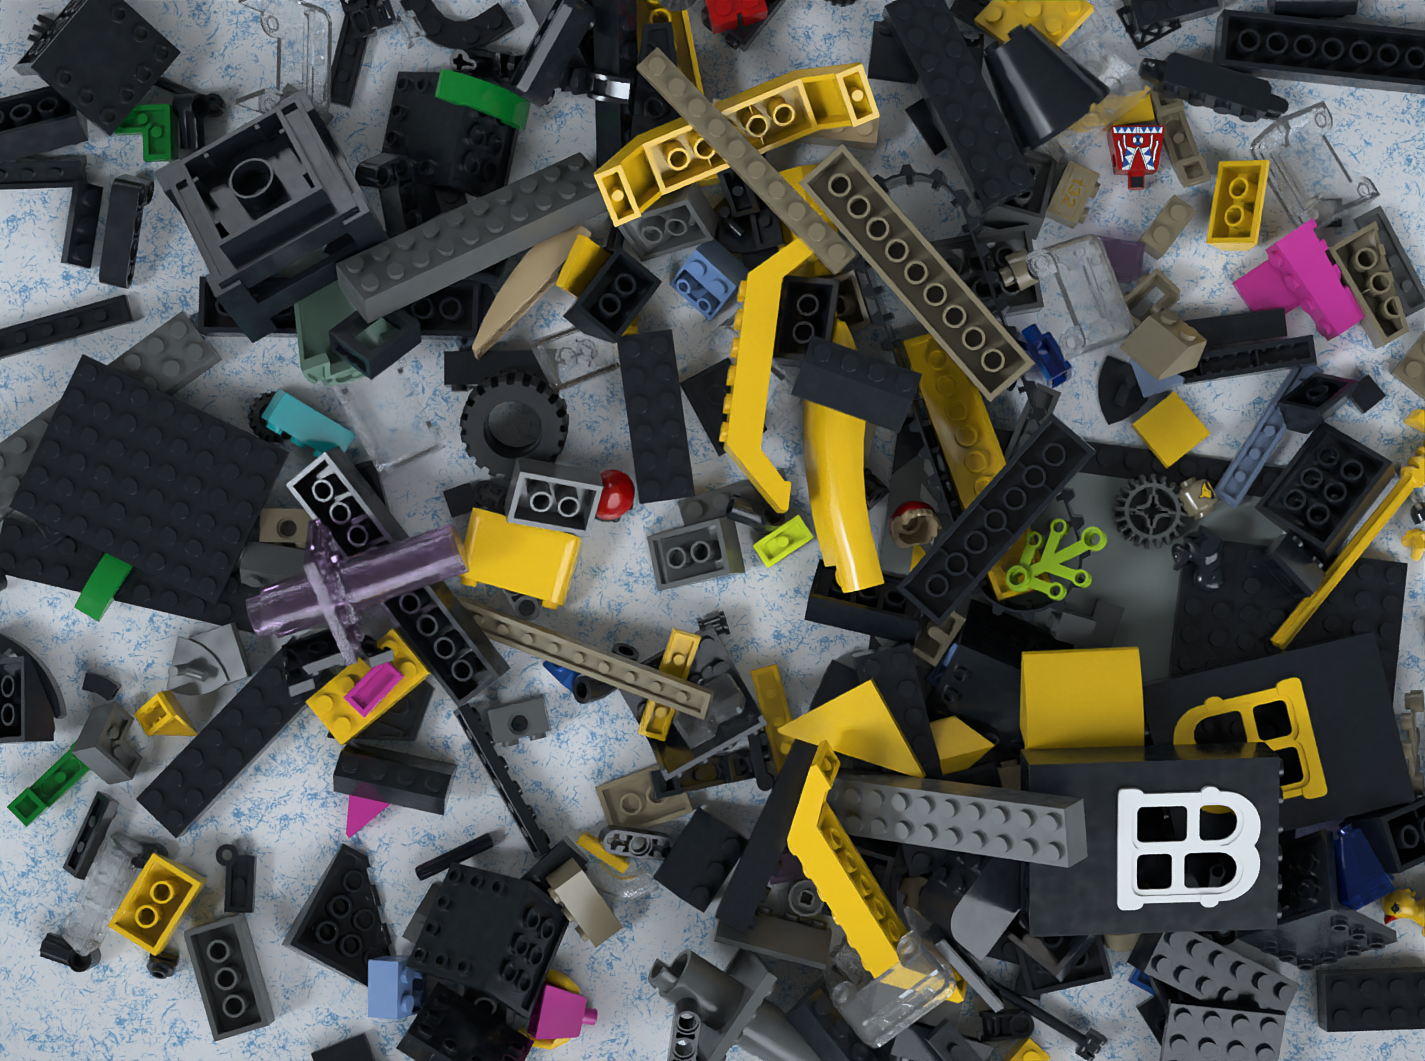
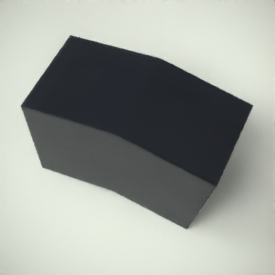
[82,672,122,701]

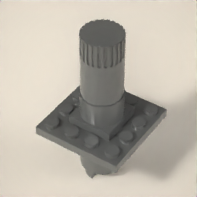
[648,948,822,1061]

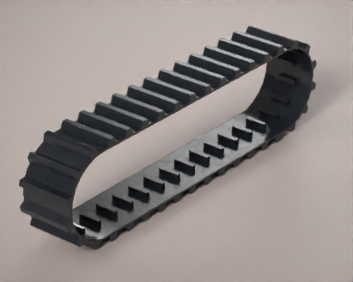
[846,164,1091,621]

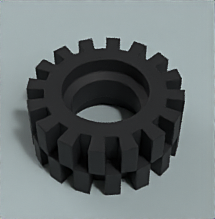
[248,391,291,443]

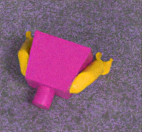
[517,968,598,1050]

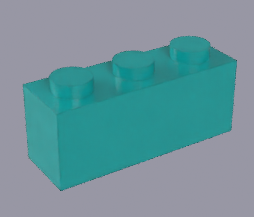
[261,388,356,457]

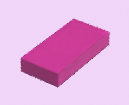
[344,661,405,718]

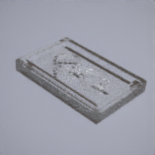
[529,326,620,394]

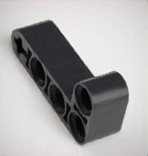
[355,153,423,239]
[99,174,154,289]

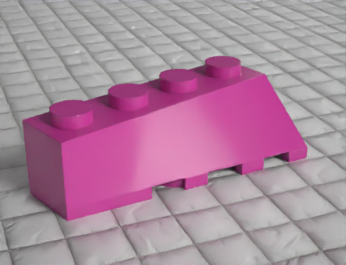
[1265,218,1365,341]

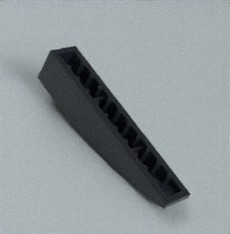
[1177,334,1317,386]

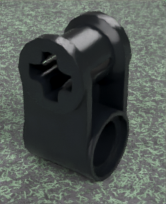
[863,467,890,511]
[979,1009,1034,1042]

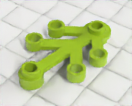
[1006,518,1107,601]

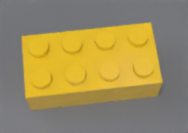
[305,629,432,745]

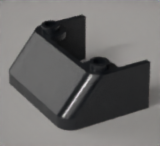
[490,0,596,107]

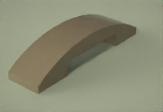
[1149,87,1211,188]

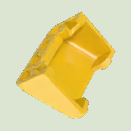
[456,508,582,610]

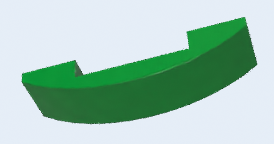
[435,69,531,130]
[74,553,133,622]
[7,740,90,827]

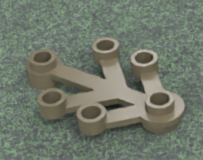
[1401,690,1425,798]

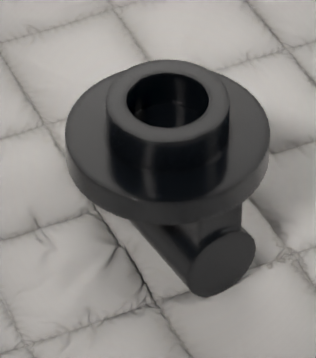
[146,951,180,979]

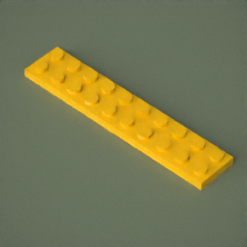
[902,333,1051,602]

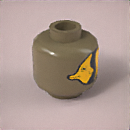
[1178,477,1218,520]

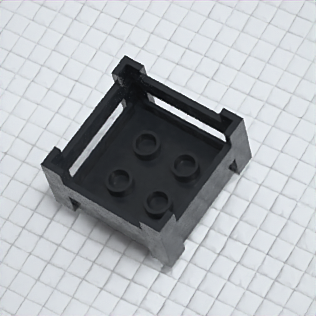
[154,88,390,343]

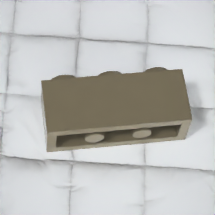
[545,857,623,948]

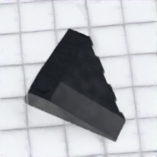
[282,843,392,988]

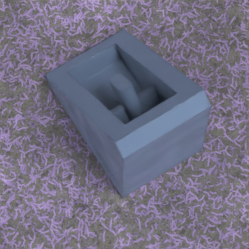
[1130,358,1185,398]

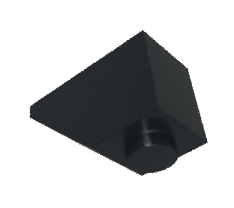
[717,167,760,218]

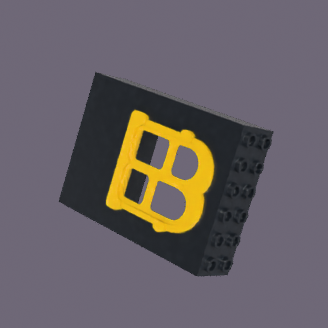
[1142,631,1415,855]

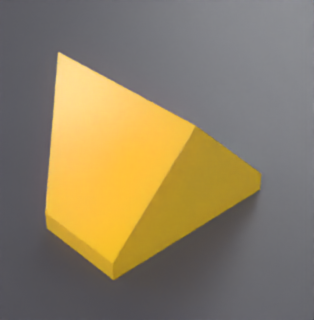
[133,690,199,737]
[930,716,995,775]

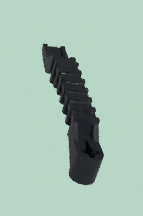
[449,47,634,105]

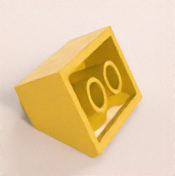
[1206,160,1270,251]
[107,853,208,956]

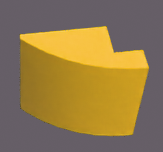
[1020,646,1144,749]

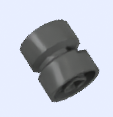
[787,876,824,917]

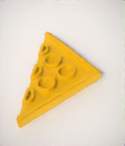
[777,678,926,778]

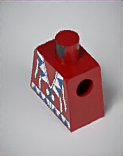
[1107,125,1164,191]

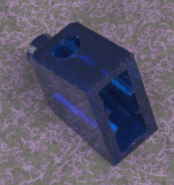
[1022,323,1072,389]

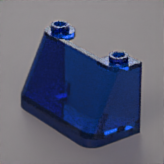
[1334,821,1396,911]

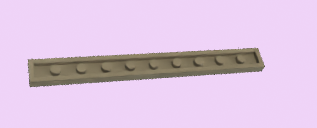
[637,47,857,275]
[456,596,715,720]

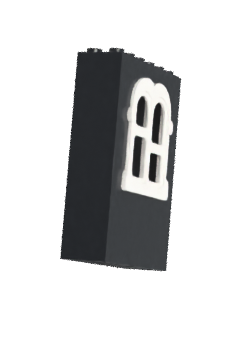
[1020,742,1284,937]

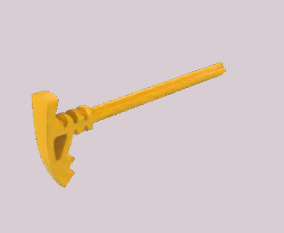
[1270,409,1425,650]

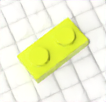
[752,514,814,569]

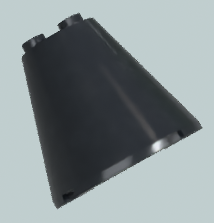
[983,23,1110,155]

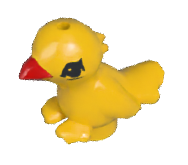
[1381,888,1425,937]

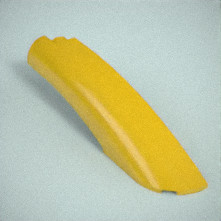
[803,311,884,593]

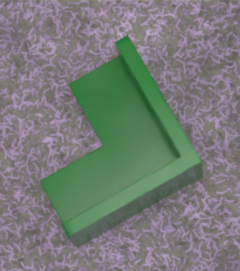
[115,104,179,163]

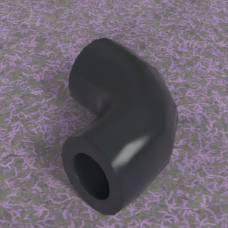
[572,643,639,704]

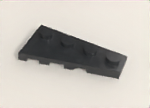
[630,22,682,140]

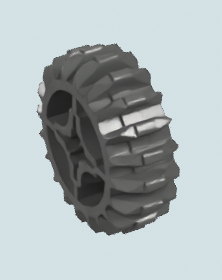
[1112,474,1188,549]

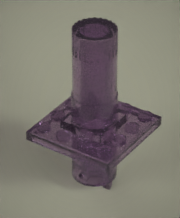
[246,518,469,666]

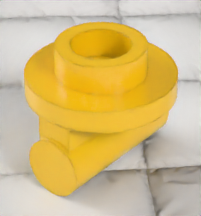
[1401,529,1425,561]

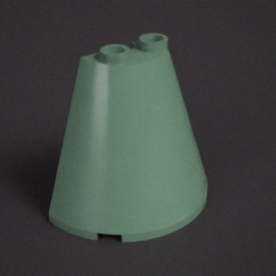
[294,280,399,386]

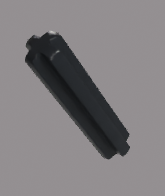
[415,833,494,881]

